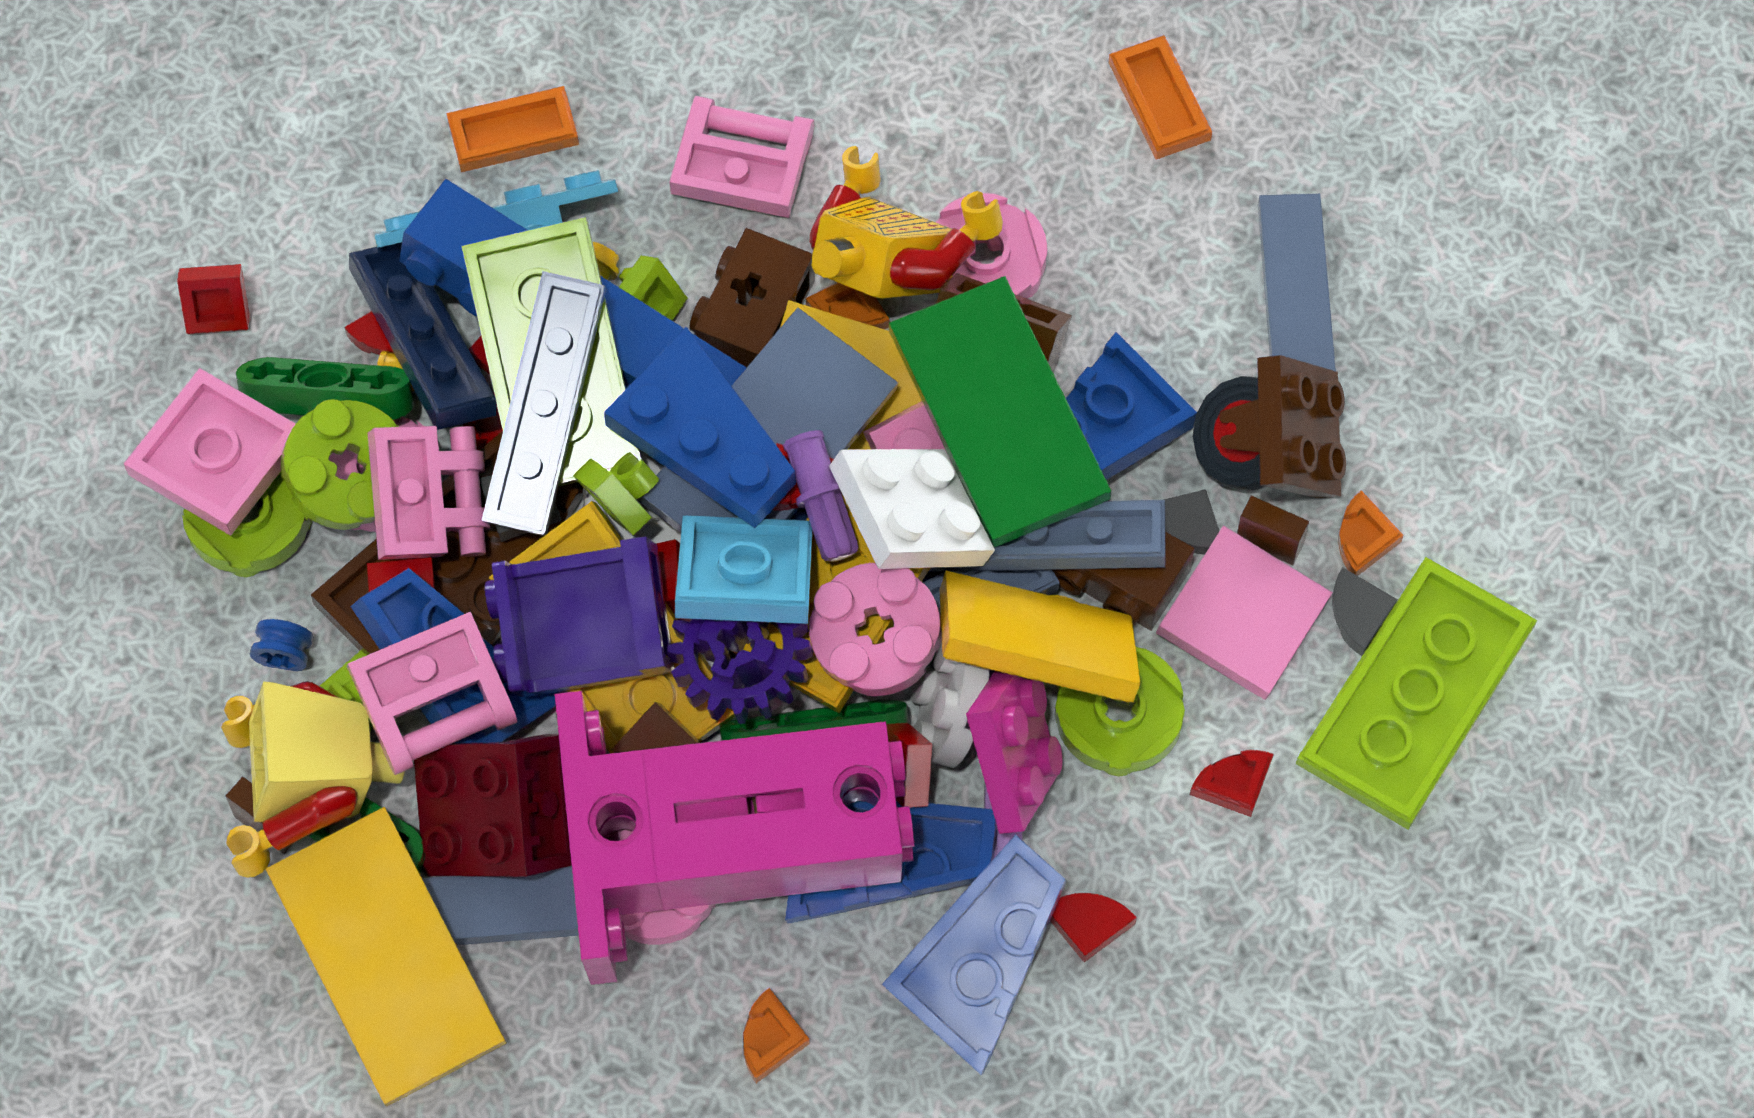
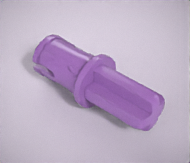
[783,430,858,562]

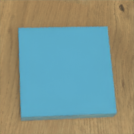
[675,515,812,624]

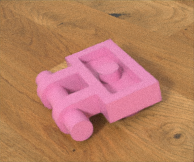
[367,426,490,560]

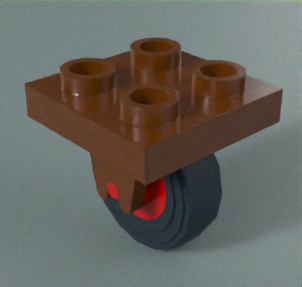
[1192,355,1346,498]

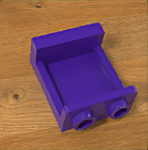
[485,536,675,697]

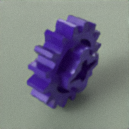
[667,619,813,724]

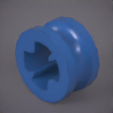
[249,619,314,672]

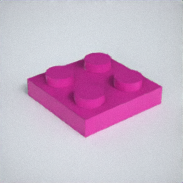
[966,671,1063,834]

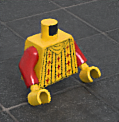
[809,146,1003,298]

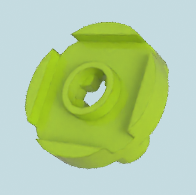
[281,399,399,530]
[182,471,312,578]
[1054,647,1185,777]

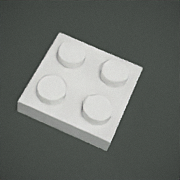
[829,449,995,569]

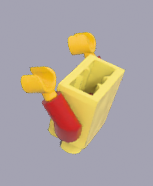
[221,681,405,878]

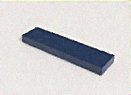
[349,242,496,430]

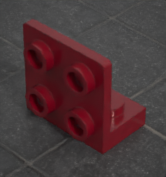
[414,734,572,877]

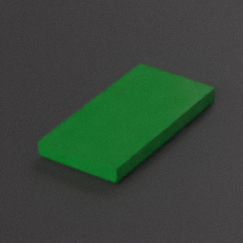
[889,276,1112,547]

